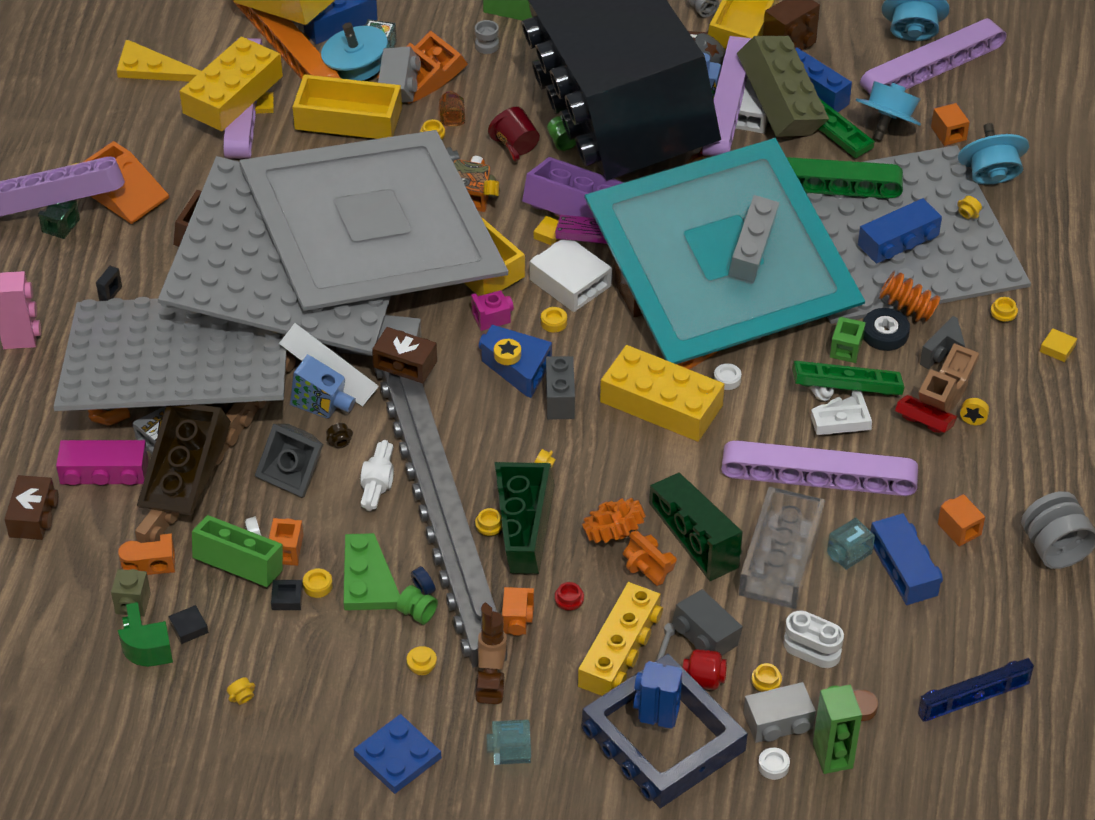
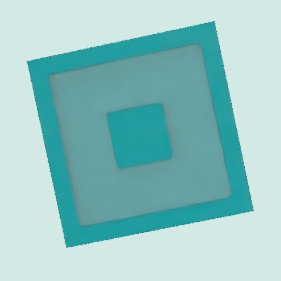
[584,138,865,364]

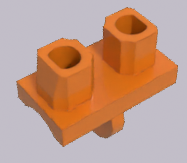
[623,530,677,586]

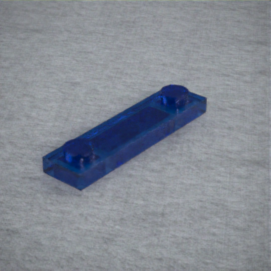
[918,658,1034,722]

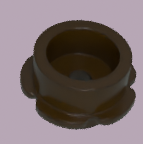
[326,423,353,448]

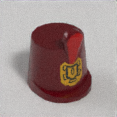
[488,107,540,161]

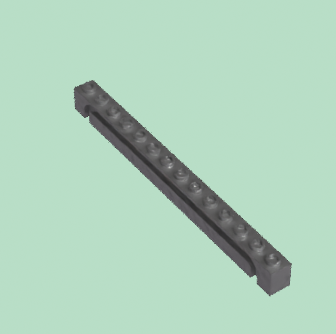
[375,368,507,668]

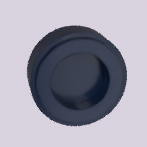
[411,566,436,595]

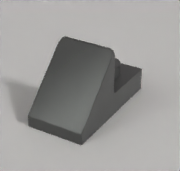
[920,316,965,369]

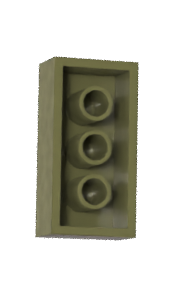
[737,36,829,137]

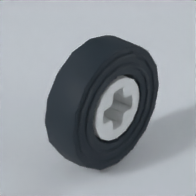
[863,308,910,351]

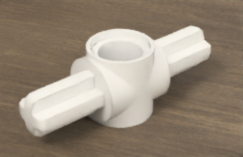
[361,440,394,511]

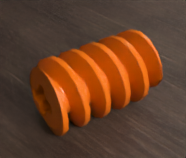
[879,270,940,322]

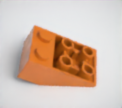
[83,141,169,224]

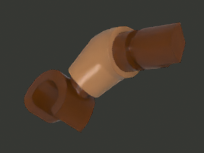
[476,602,507,704]

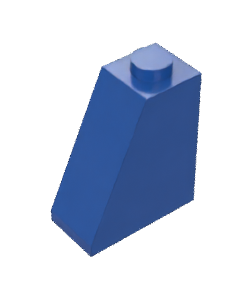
[479,325,552,398]

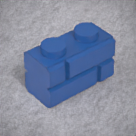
[633,661,683,729]

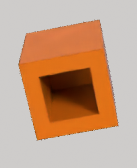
[931,103,970,146]
[938,494,985,547]

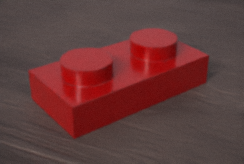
[895,395,957,433]

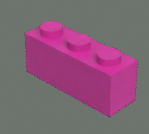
[56,440,149,485]

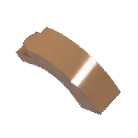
[919,343,979,413]

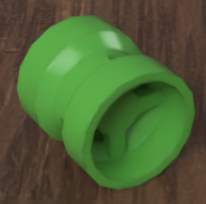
[547,116,576,151]
[397,585,438,625]

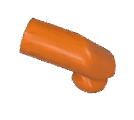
[88,408,130,426]

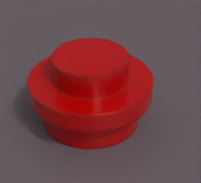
[555,582,584,610]

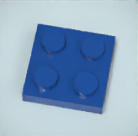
[354,714,442,794]

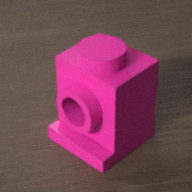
[471,290,514,331]

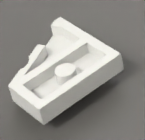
[811,390,872,435]

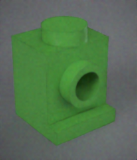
[830,317,866,363]

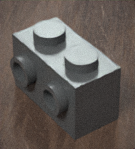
[672,589,743,655]

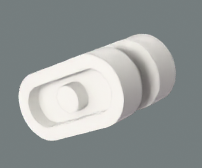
[784,611,844,668]

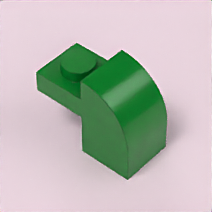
[118,602,173,667]

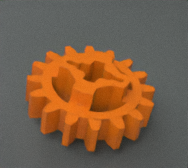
[582,498,646,543]

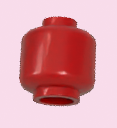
[683,649,727,690]

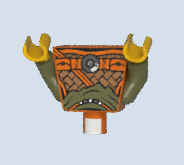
[453,156,501,212]

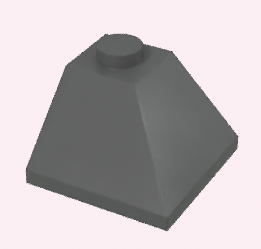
[255,424,323,497]

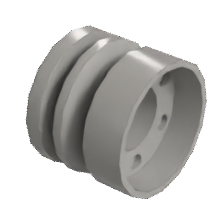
[1021,491,1095,569]

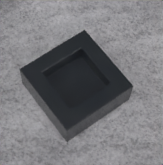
[96,265,122,301]
[271,580,303,610]
[168,605,209,644]

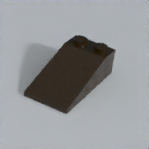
[137,404,231,515]

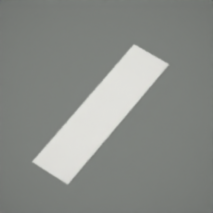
[279,323,379,407]

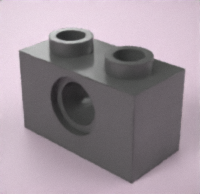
[546,356,575,420]

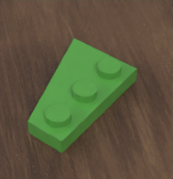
[344,533,400,610]

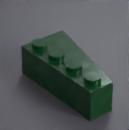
[494,462,555,574]
[649,472,743,581]

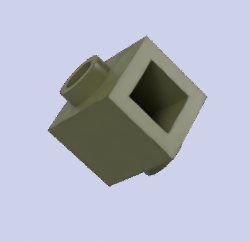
[111,569,151,617]

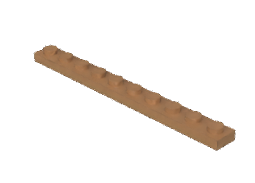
[135,350,296,543]

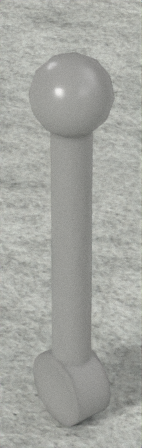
[656,623,676,661]

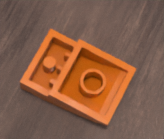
[377,30,468,104]

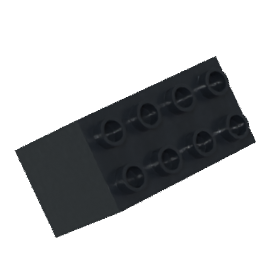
[521,0,721,181]

